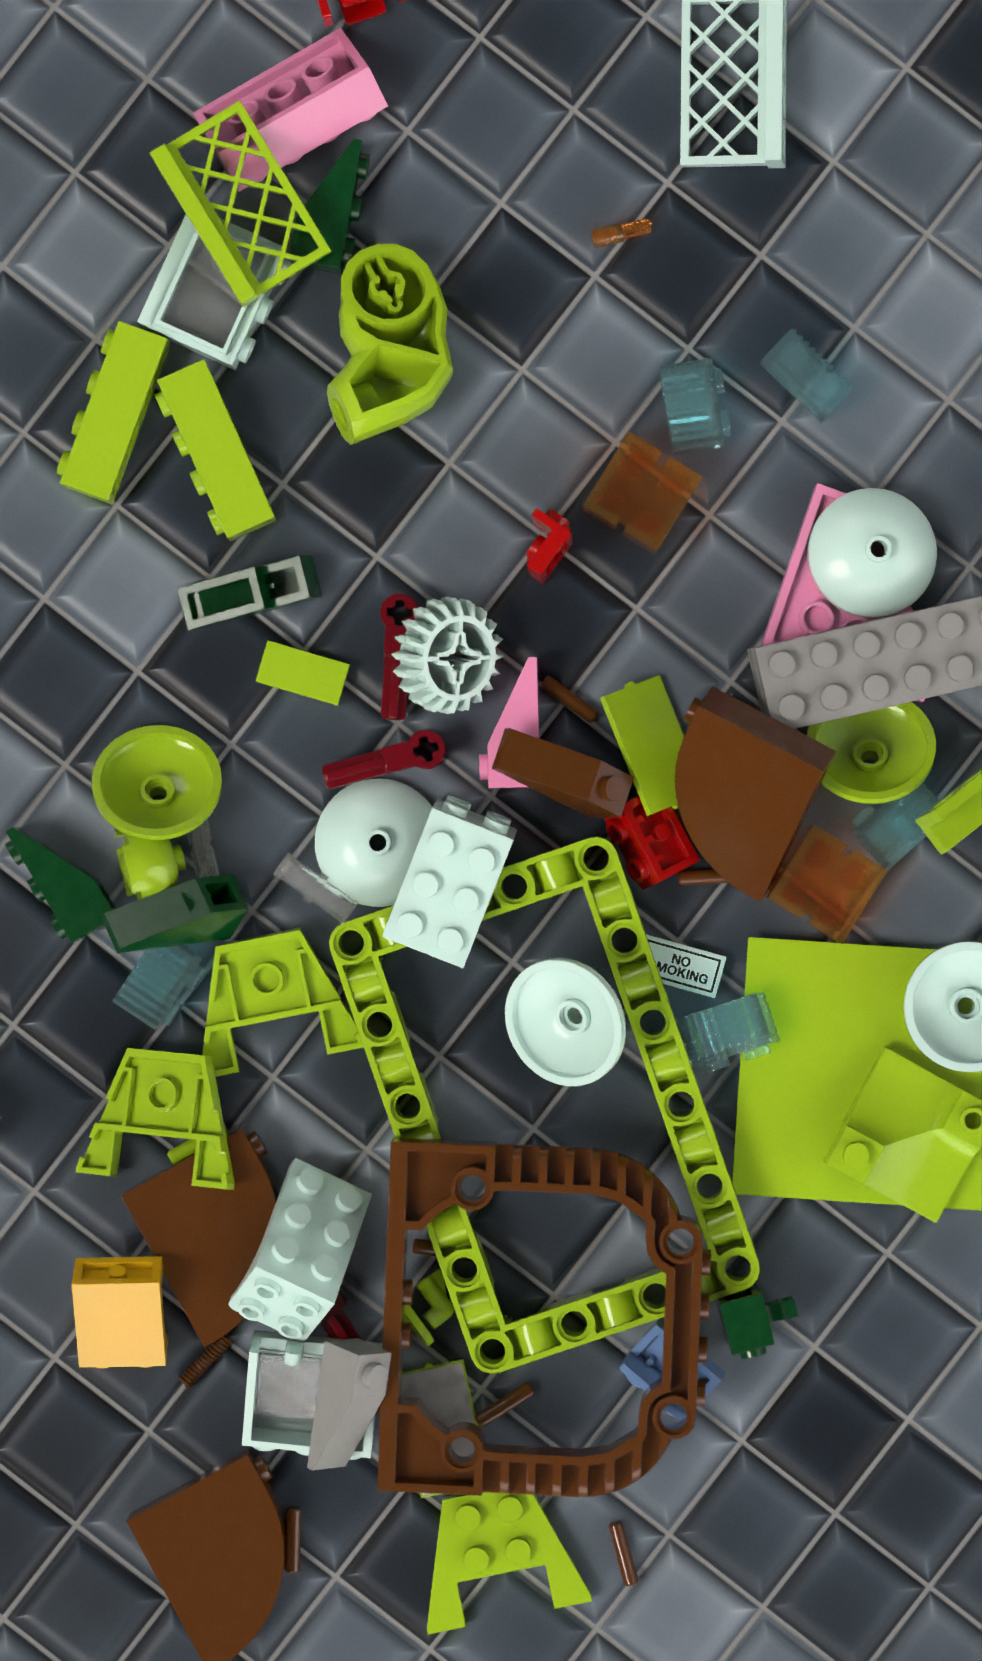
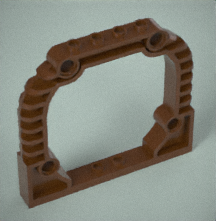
[377,1137,711,1497]

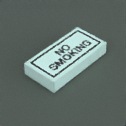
[646,934,726,998]

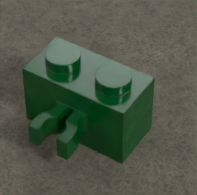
[716,1283,798,1359]

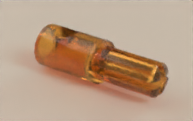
[590,218,652,249]

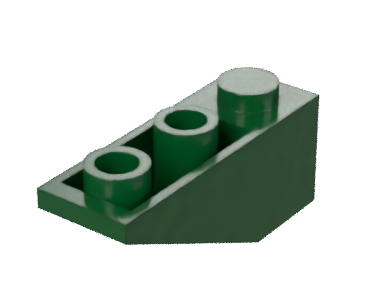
[290,139,370,275]
[5,827,116,943]
[102,874,249,953]

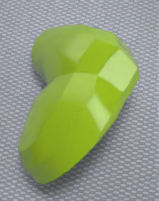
[327,244,453,445]

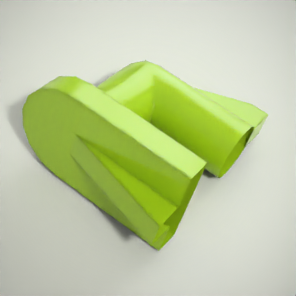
[404,1269,454,1347]

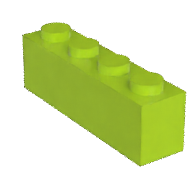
[57,321,171,505]
[154,359,277,542]

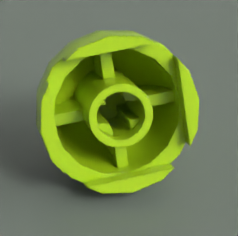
[114,826,186,900]

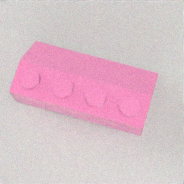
[193,28,388,192]

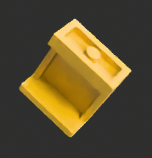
[71,1256,168,1368]

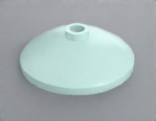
[808,488,937,618]
[315,778,432,907]
[904,942,982,1072]
[505,958,626,1086]

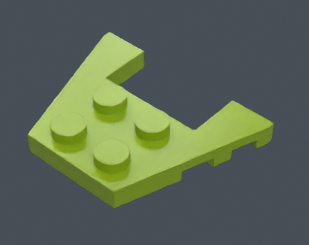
[202,928,364,1077]
[75,1048,235,1190]
[427,1492,592,1635]

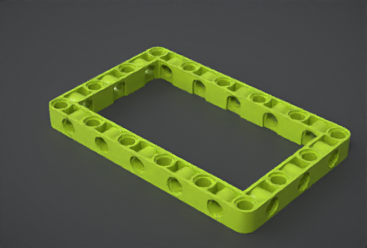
[329,836,760,1374]

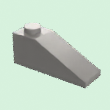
[307,1338,392,1470]

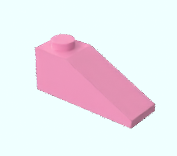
[479,657,539,789]

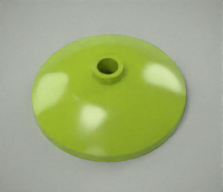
[807,702,936,804]
[92,725,222,840]

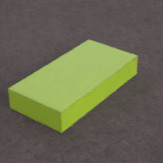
[256,640,350,706]

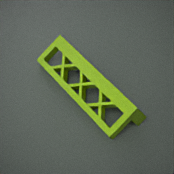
[915,768,982,855]

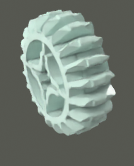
[391,596,504,714]

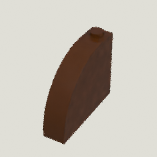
[675,686,836,903]
[121,1126,278,1347]
[126,1447,286,1661]

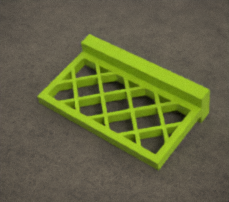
[149,100,331,308]

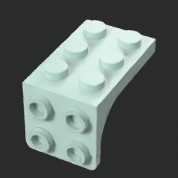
[382,795,517,968]
[229,1158,372,1341]

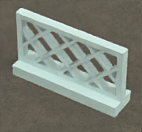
[680,0,787,168]

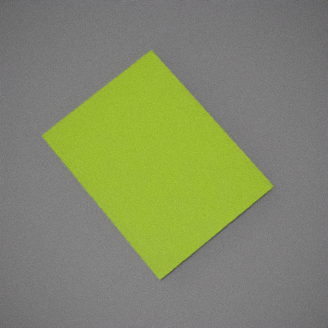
[732,937,982,1211]

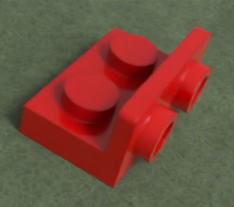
[525,508,573,584]
[604,796,700,890]

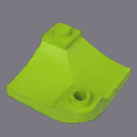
[823,1047,982,1223]

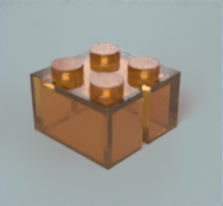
[582,431,703,555]
[764,825,888,944]

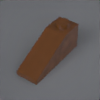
[492,728,634,818]

